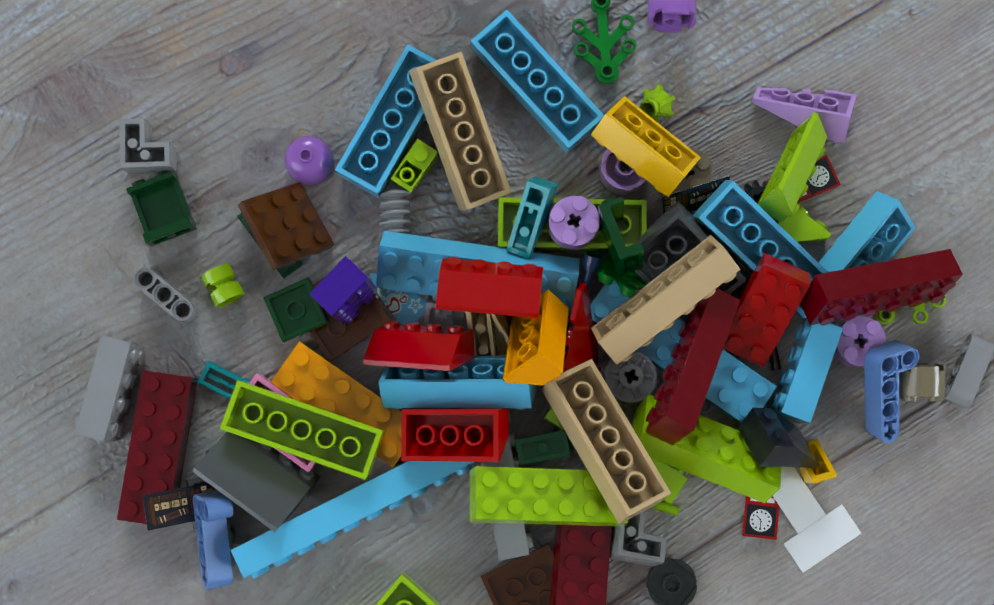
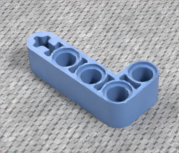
[864,340,920,444]
[193,490,233,590]

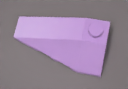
[752,87,857,143]

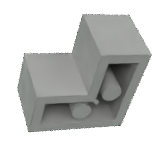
[120,118,177,174]
[609,511,666,567]

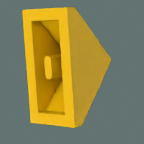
[800,439,837,484]

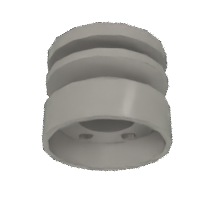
[602,351,657,404]

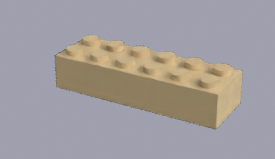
[409,51,512,210]
[591,235,740,365]
[542,359,671,524]

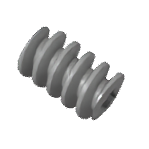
[379,189,411,239]

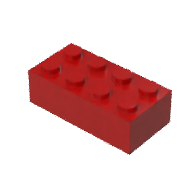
[723,253,811,367]

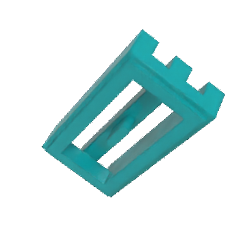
[197,361,250,399]

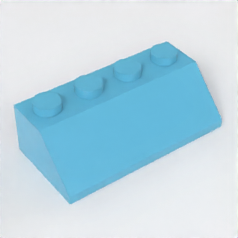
[819,191,916,272]

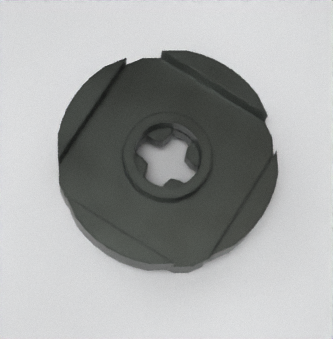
[646,558,697,605]

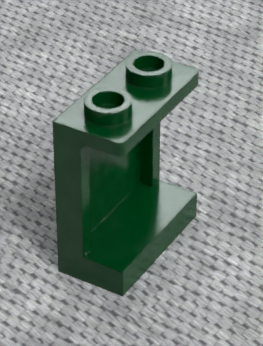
[126,171,197,246]
[598,197,644,276]
[515,430,570,465]

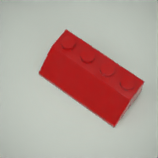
[436,257,543,318]
[363,321,475,371]
[401,409,509,462]

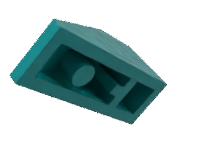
[506,176,559,259]

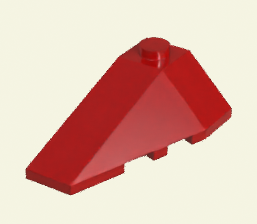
[563,283,601,372]

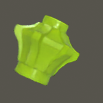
[639,84,675,121]

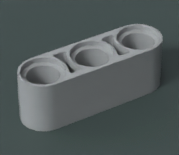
[134,268,198,323]
[943,334,994,409]

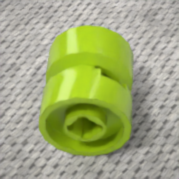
[201,263,245,308]

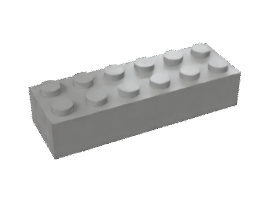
[476,408,533,560]

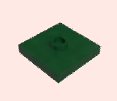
[263,277,329,343]

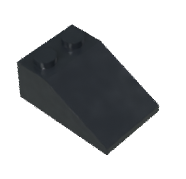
[738,408,820,468]

